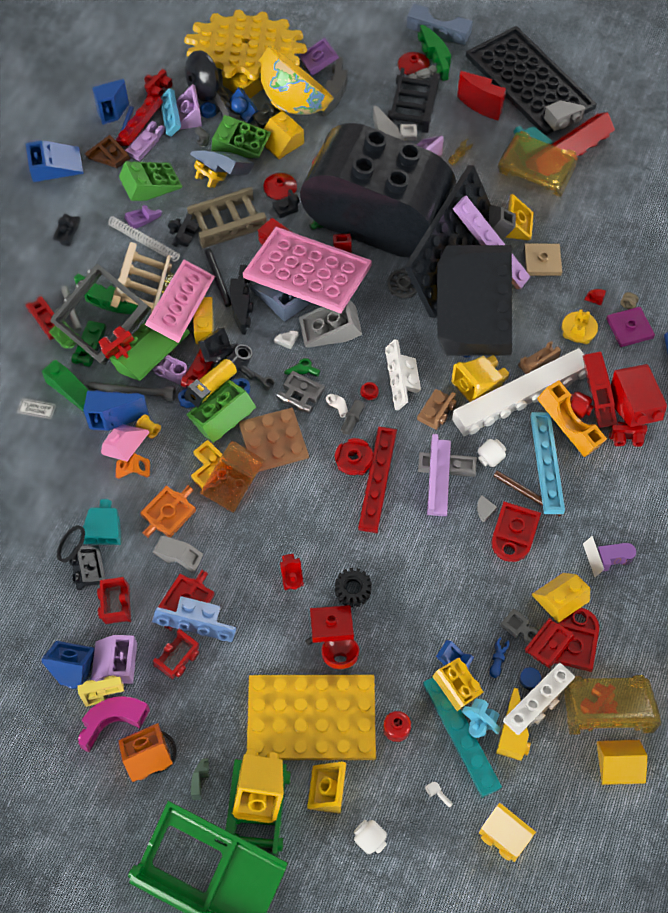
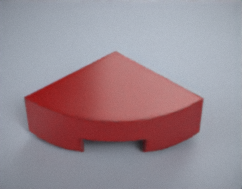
[584,289,606,306]

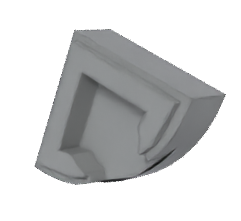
[477,496,497,522]

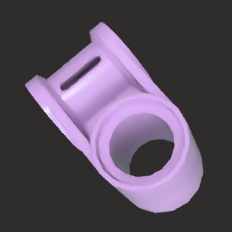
[152,355,188,385]

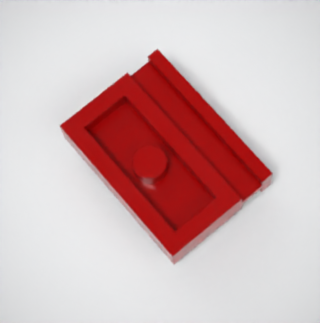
[525,618,574,669]

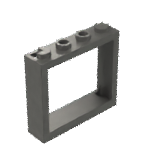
[50,264,152,365]

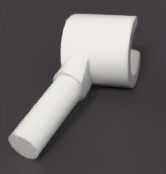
[425,782,453,808]

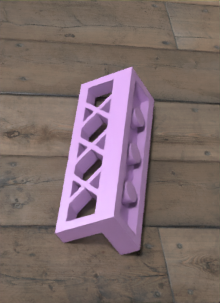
[427,434,451,516]

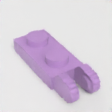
[125,121,165,161]

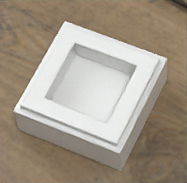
[400,124,417,141]

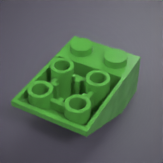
[211,115,271,158]
[119,161,182,201]

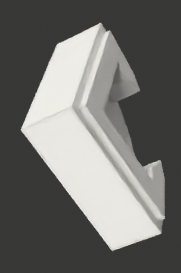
[274,331,299,349]

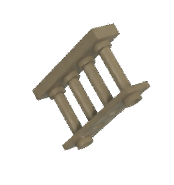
[187,187,267,249]

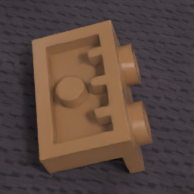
[417,389,457,430]

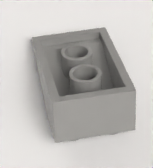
[299,300,362,348]

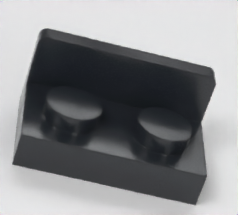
[198,327,239,363]
[69,545,106,590]

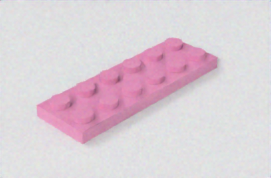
[145,260,215,343]

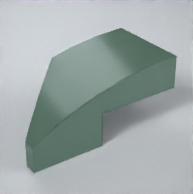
[191,758,209,800]

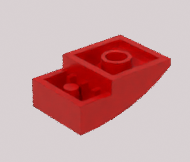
[457,71,506,121]

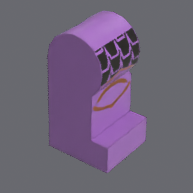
[597,543,636,572]

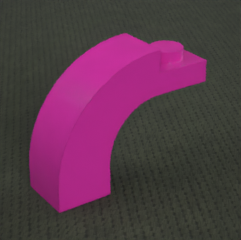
[78,696,150,752]

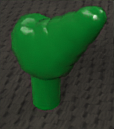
[284,358,320,377]

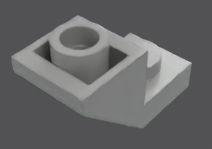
[153,536,203,572]

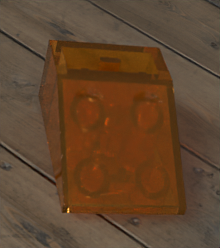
[200,440,264,513]

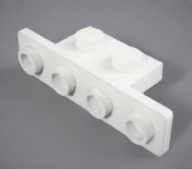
[385,339,421,410]
[503,663,575,735]

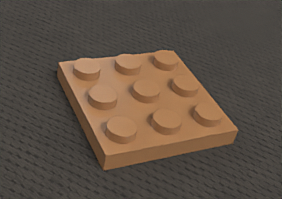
[238,407,309,473]

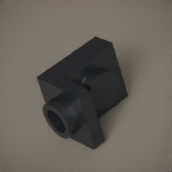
[272,189,300,218]

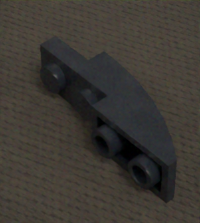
[230,265,253,335]

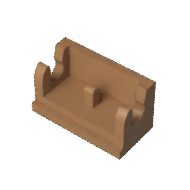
[518,341,561,374]

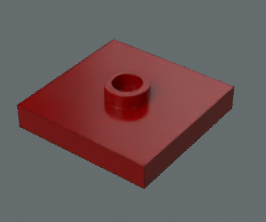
[310,605,354,643]

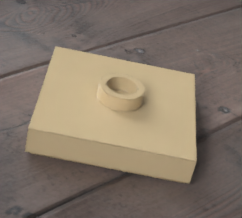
[524,244,562,276]

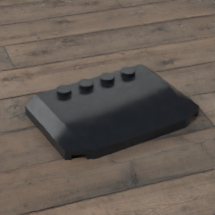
[437,245,512,356]

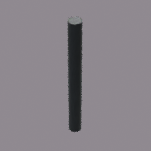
[204,248,231,307]

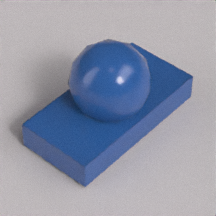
[230,88,259,124]

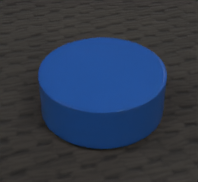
[200,102,217,118]
[519,667,541,690]

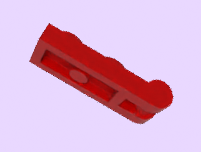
[25,296,55,341]
[181,349,215,388]

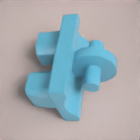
[462,698,501,738]

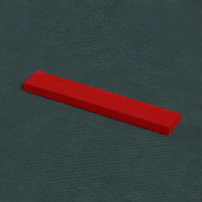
[358,426,397,533]

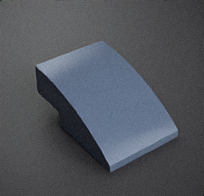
[190,150,254,175]

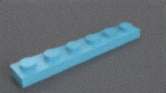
[530,412,565,514]

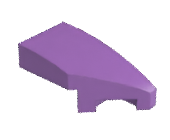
[124,205,162,229]

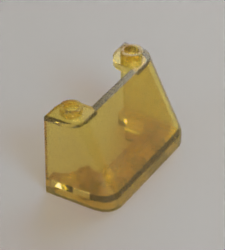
[497,131,578,197]
[564,675,661,735]

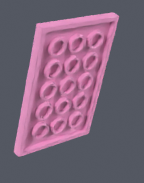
[243,227,372,313]

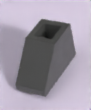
[489,205,516,239]

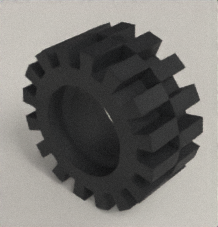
[335,568,372,607]

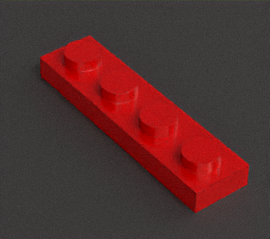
[116,96,163,146]

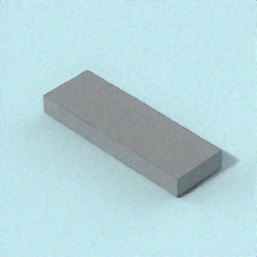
[418,452,477,477]

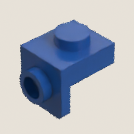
[436,640,474,669]

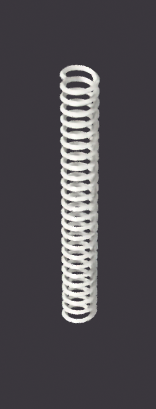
[109,216,180,262]

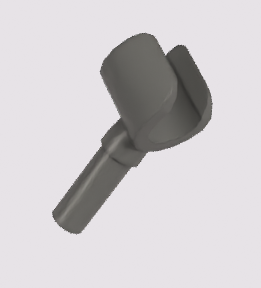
[253,372,274,390]

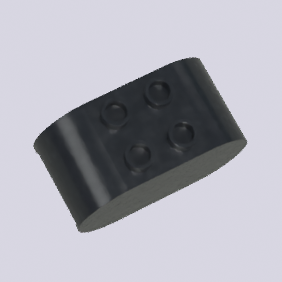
[300,123,456,258]

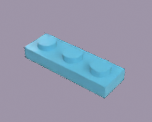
[161,88,181,137]

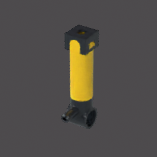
[184,344,255,408]

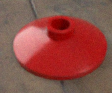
[398,51,430,75]
[263,173,297,200]

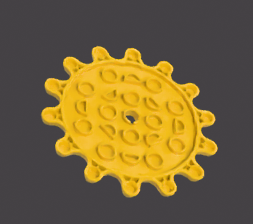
[184,10,307,80]

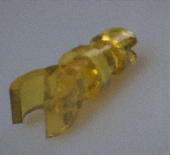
[448,138,473,165]

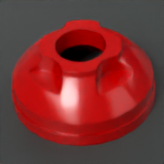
[321,640,359,669]

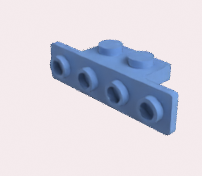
[152,596,236,642]

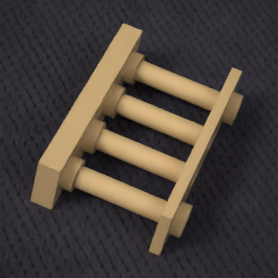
[110,242,172,315]

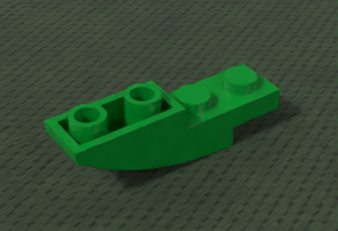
[417,25,451,81]
[74,273,139,314]

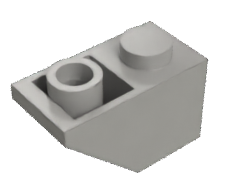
[544,100,585,131]

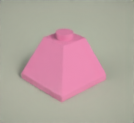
[101,424,149,461]

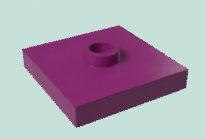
[606,307,655,348]

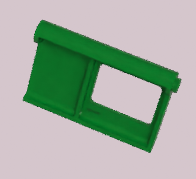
[128,801,288,913]

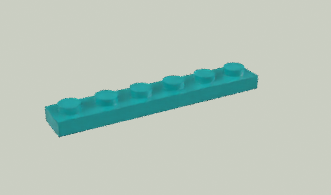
[423,677,502,798]

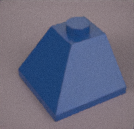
[42,641,95,689]

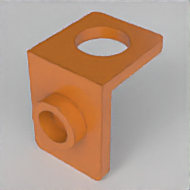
[116,453,150,479]

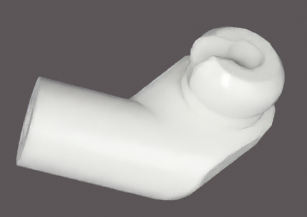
[326,394,348,418]

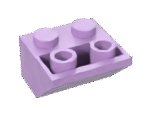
[91,635,137,684]

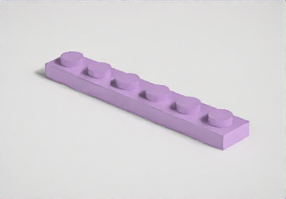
[453,196,530,289]

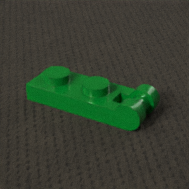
[71,320,107,367]

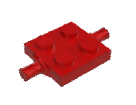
[158,570,215,631]

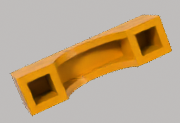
[537,380,607,457]

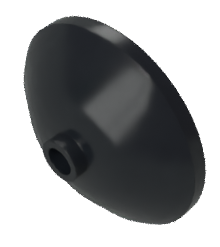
[185,50,219,101]

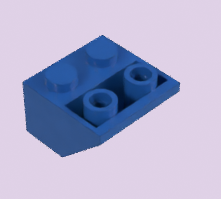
[92,79,129,125]

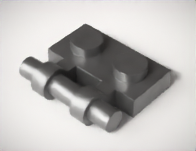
[277,371,325,414]

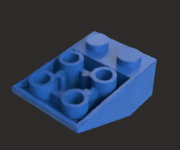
[25,140,84,182]
[83,390,149,431]

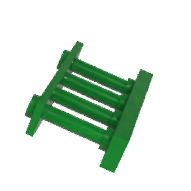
[225,759,291,857]

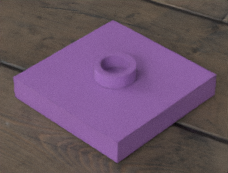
[299,37,339,76]

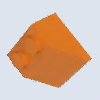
[118,723,173,782]

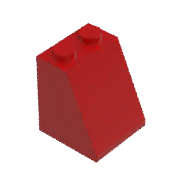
[611,364,667,427]

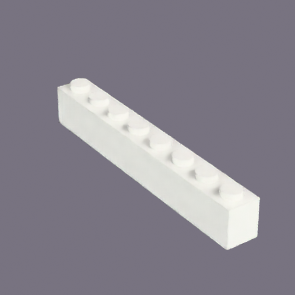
[452,348,587,437]

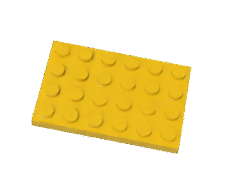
[247,675,376,760]

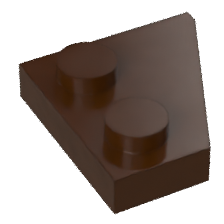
[85,135,131,168]

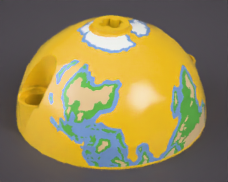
[259,46,334,115]

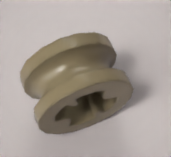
[620,292,639,309]

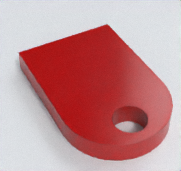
[491,502,541,562]
[555,608,599,672]

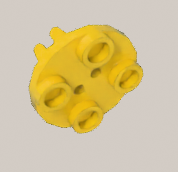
[194,160,227,188]
[562,309,598,344]

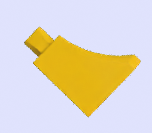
[451,355,509,402]
[232,749,284,823]

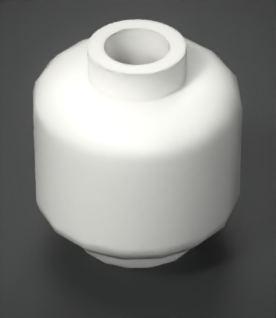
[478,439,506,467]
[354,820,387,854]

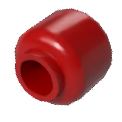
[570,391,594,419]
[383,711,411,742]

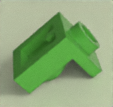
[49,321,80,348]

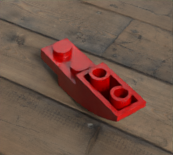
[582,351,618,428]

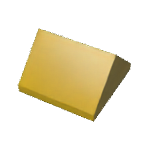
[505,194,534,241]
[597,740,648,785]
[307,762,346,814]

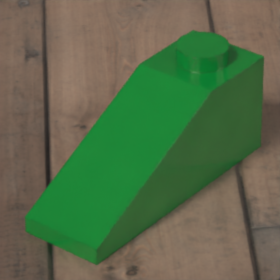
[42,359,89,412]

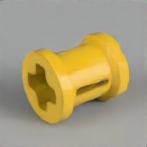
[136,414,161,439]

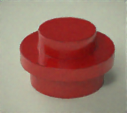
[360,382,379,400]

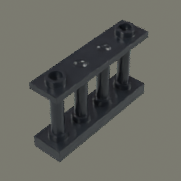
[387,68,440,133]

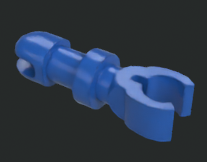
[489,637,509,678]

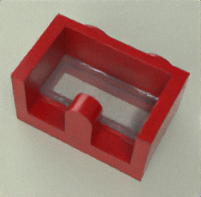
[97,577,131,624]
[153,628,199,680]

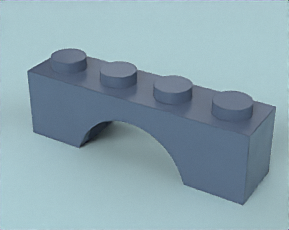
[406,3,473,46]

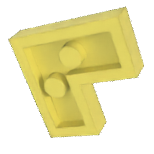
[77,676,124,707]

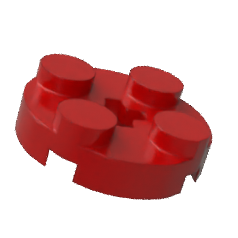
[335,438,374,475]

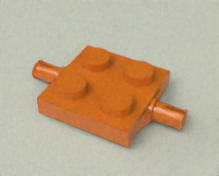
[140,485,196,538]

